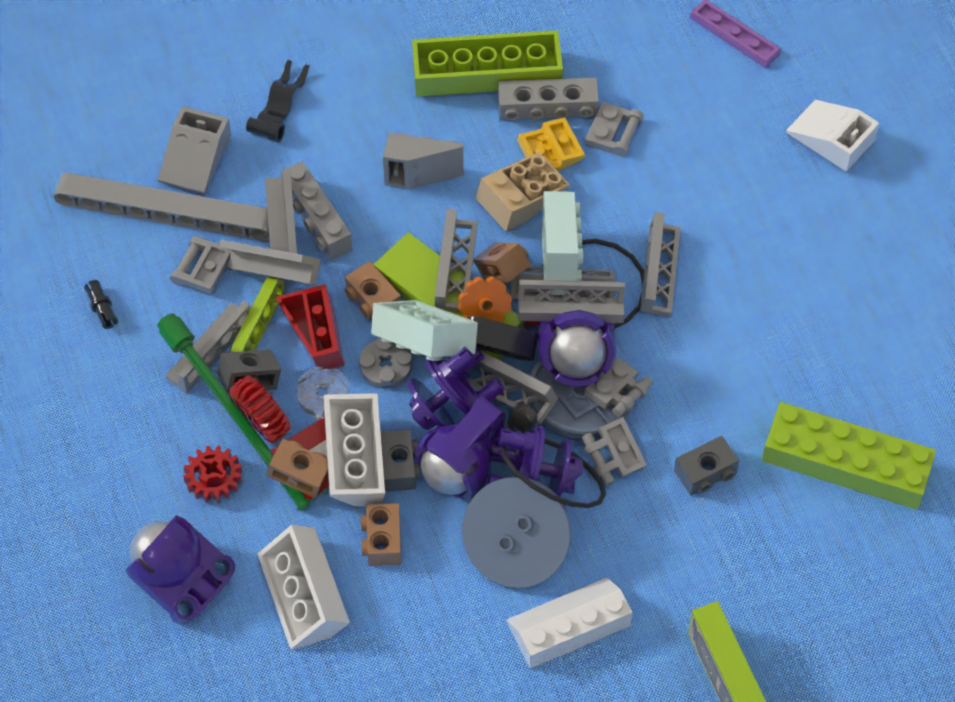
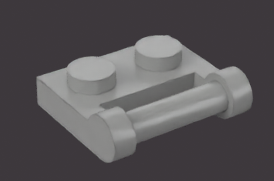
[585,102,644,157]
[169,236,231,294]

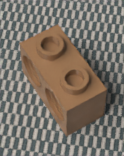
[361,503,401,566]

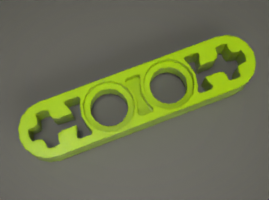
[231,276,285,352]

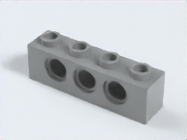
[498,78,599,120]

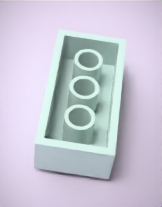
[542,191,583,295]
[371,300,478,361]

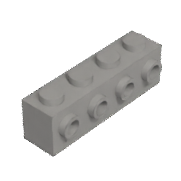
[280,161,353,261]

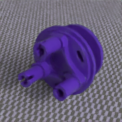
[408,346,505,430]
[487,426,583,497]

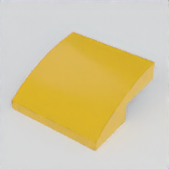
[517,117,585,171]

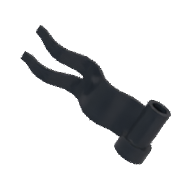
[246,60,310,142]

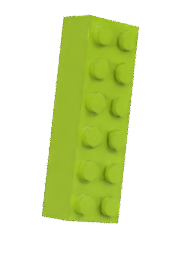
[412,30,563,97]
[762,402,936,510]

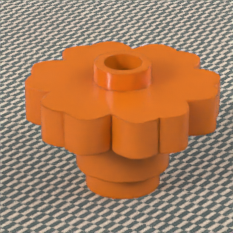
[458,276,512,323]

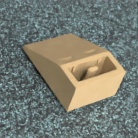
[476,152,570,232]

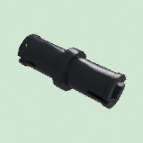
[84,280,118,329]

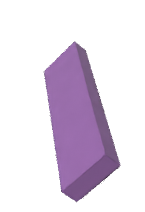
[690,0,781,69]

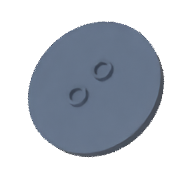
[528,359,631,439]
[462,476,572,588]

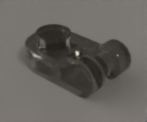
[504,403,538,434]

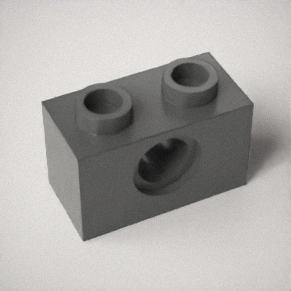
[217,350,281,394]
[380,429,420,492]
[674,436,739,496]

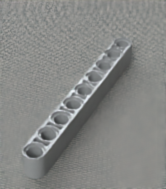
[53,173,270,241]

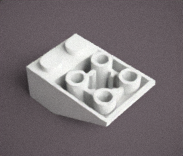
[786,100,879,172]

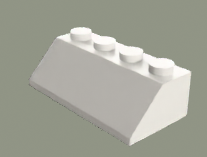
[323,393,385,506]
[257,525,350,650]
[506,577,633,669]

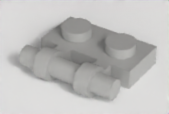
[584,357,653,417]
[582,417,647,485]

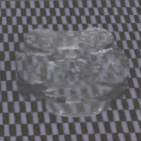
[297,366,349,420]

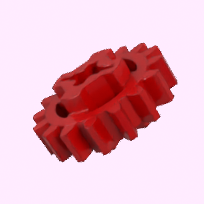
[183,445,242,503]

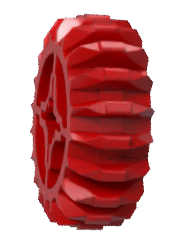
[230,376,291,443]

